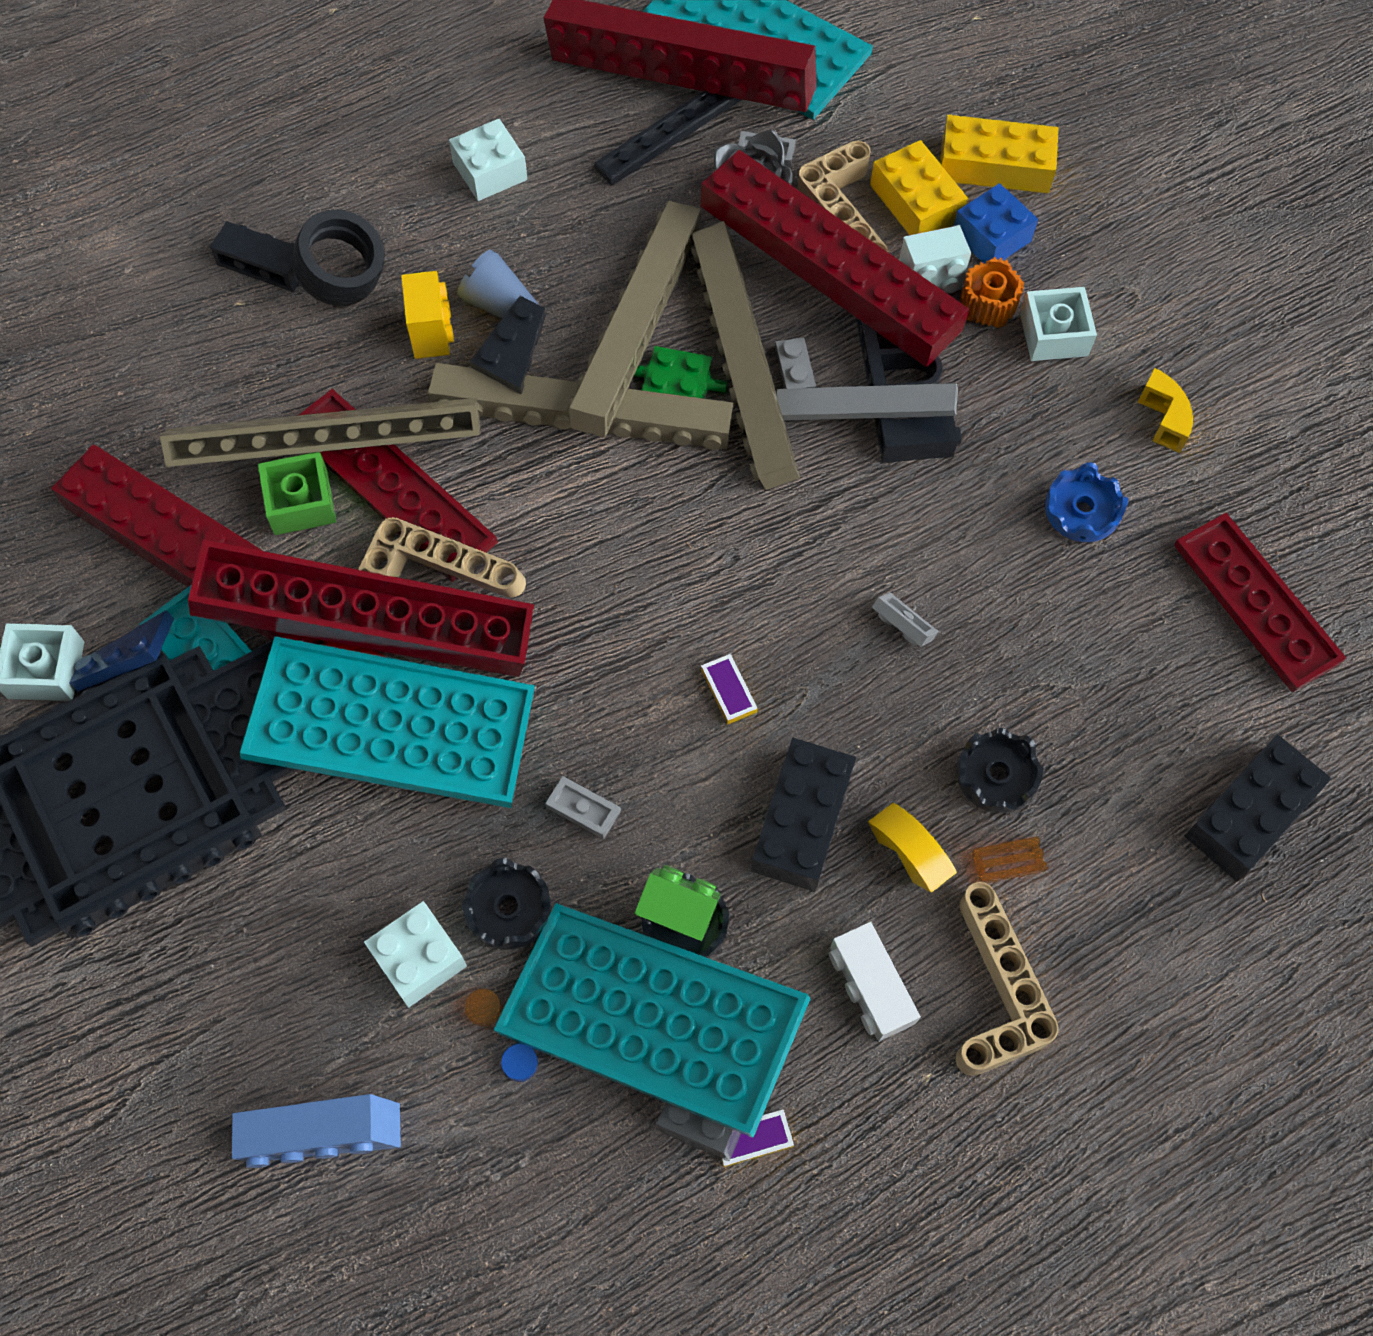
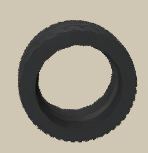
[292,209,385,306]

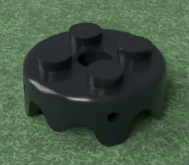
[956,728,1044,813]
[462,858,551,950]
[641,873,729,958]

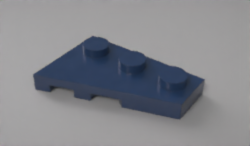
[69,610,174,691]

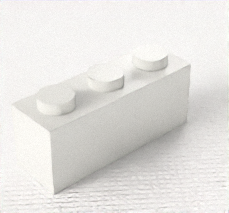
[829,922,921,1042]

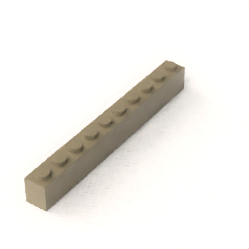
[566,201,701,438]
[691,221,800,490]
[428,363,733,450]
[160,398,481,467]

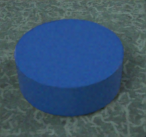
[501,1043,538,1082]

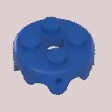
[1045,462,1128,542]

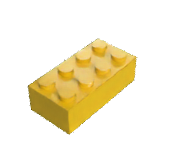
[940,115,1059,193]

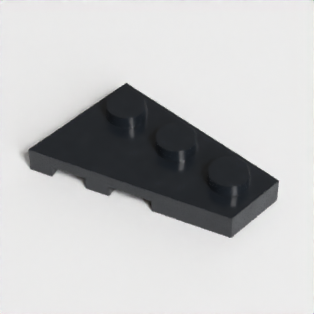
[470,295,546,394]

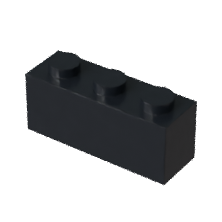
[210,221,299,292]

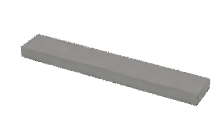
[777,383,958,420]

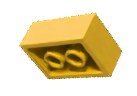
[870,140,968,235]

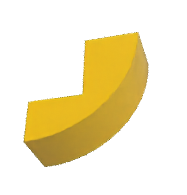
[1138,368,1193,453]
[868,803,957,893]

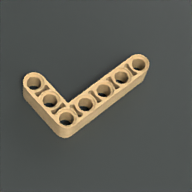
[797,141,888,252]
[358,517,526,598]
[955,882,1059,1076]

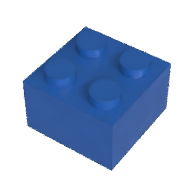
[953,183,1038,264]

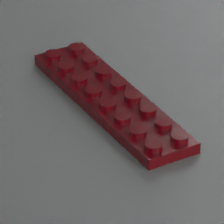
[298,388,498,582]

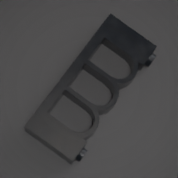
[855,317,962,463]

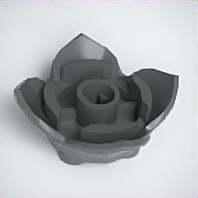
[714,130,792,185]

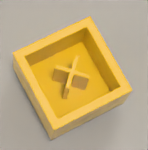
[401,271,454,359]

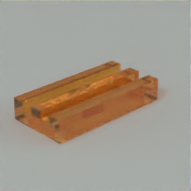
[971,836,1048,883]

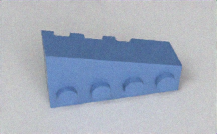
[232,1094,401,1168]

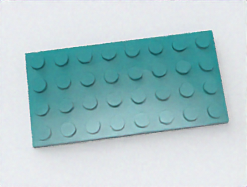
[642,0,873,120]
[240,636,535,808]
[494,903,810,1138]

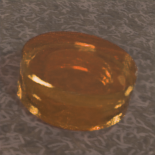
[465,989,501,1027]

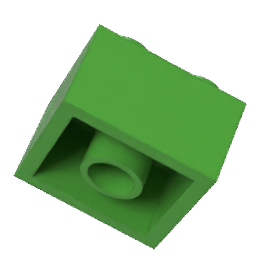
[258,452,337,535]
[634,865,721,941]

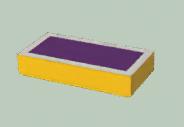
[701,654,758,724]
[721,1110,794,1167]

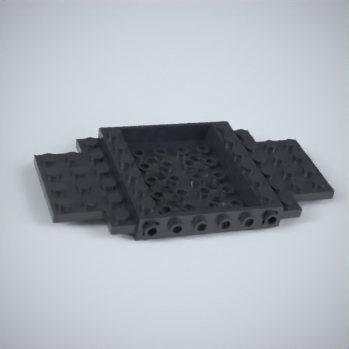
[0,641,296,947]

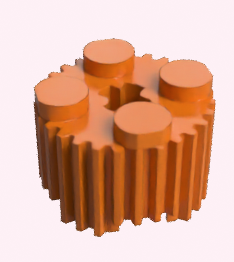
[960,257,1025,328]

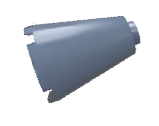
[457,250,539,319]

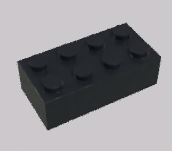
[1184,734,1332,882]
[751,737,857,892]

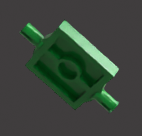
[634,346,728,399]

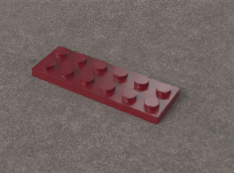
[1174,512,1347,693]

